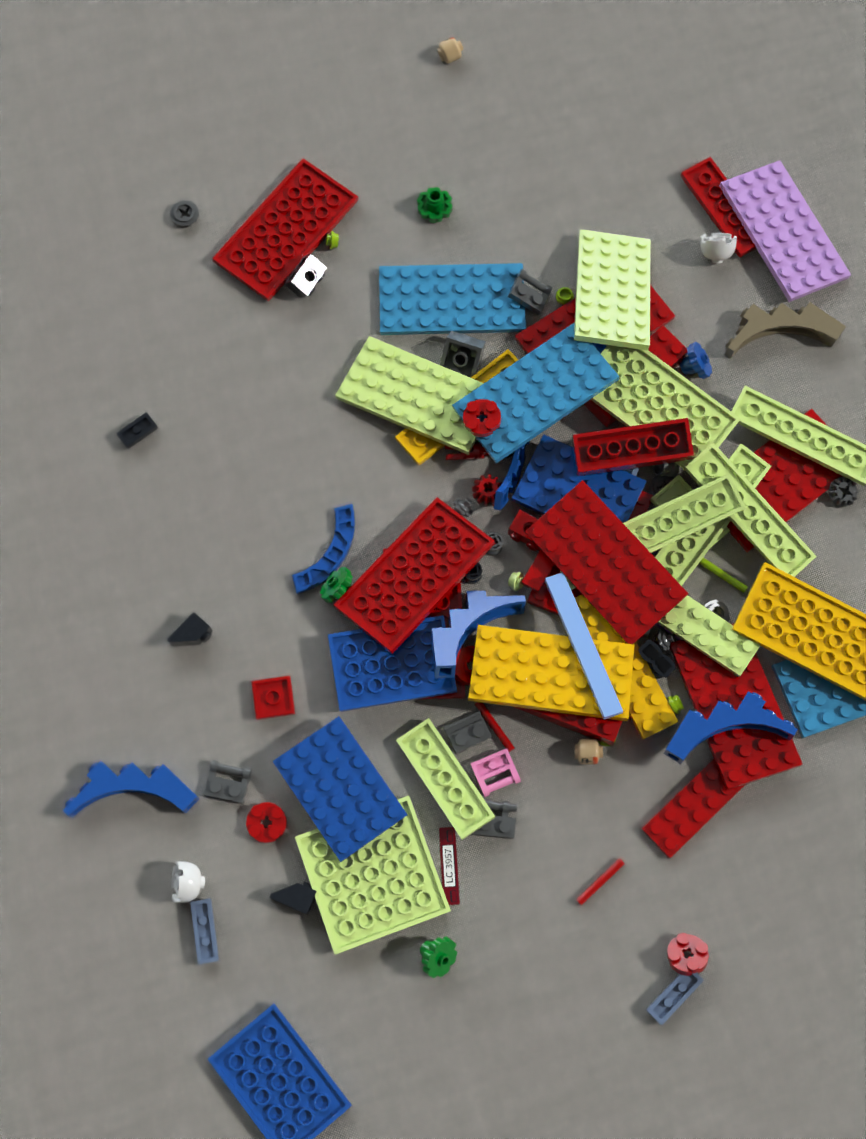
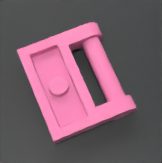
[470,748,521,797]

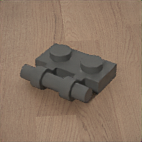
[474,799,517,839]

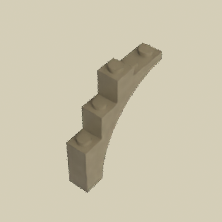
[724,302,846,359]

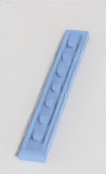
[545,573,623,719]

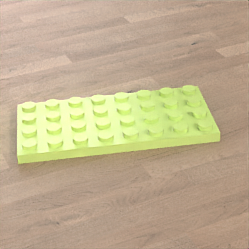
[574,229,651,350]
[335,336,484,455]
[590,345,741,471]

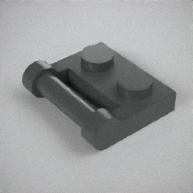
[508,269,553,315]
[204,760,252,804]

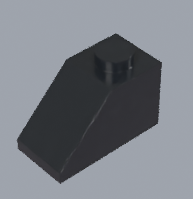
[167,612,213,647]
[269,881,316,915]

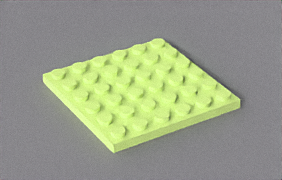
[295,796,451,955]

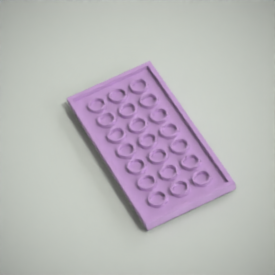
[719,160,851,302]

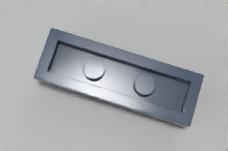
[190,898,220,965]
[646,973,704,1026]

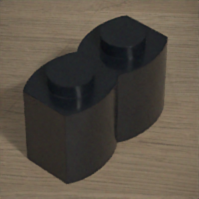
[638,640,677,678]

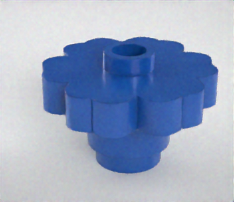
[680,342,712,379]

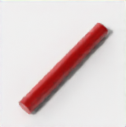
[475,702,515,752]
[576,858,625,906]

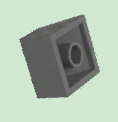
[440,331,486,378]

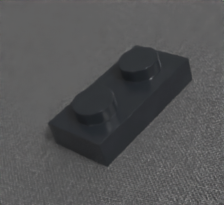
[116,412,158,449]

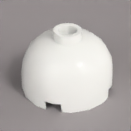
[700,233,737,263]
[171,861,205,903]

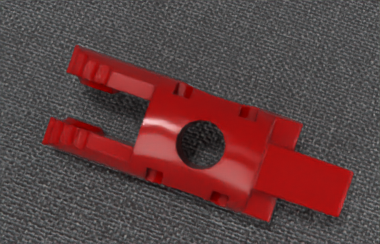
[445,442,489,460]

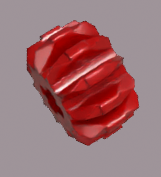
[472,474,502,507]

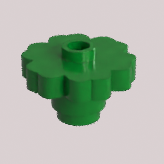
[417,187,453,223]
[320,567,353,603]
[420,936,458,979]

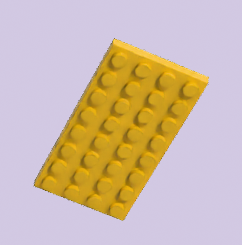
[732,562,866,701]
[468,625,634,721]

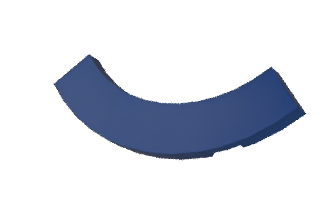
[494,442,529,510]
[292,504,355,594]

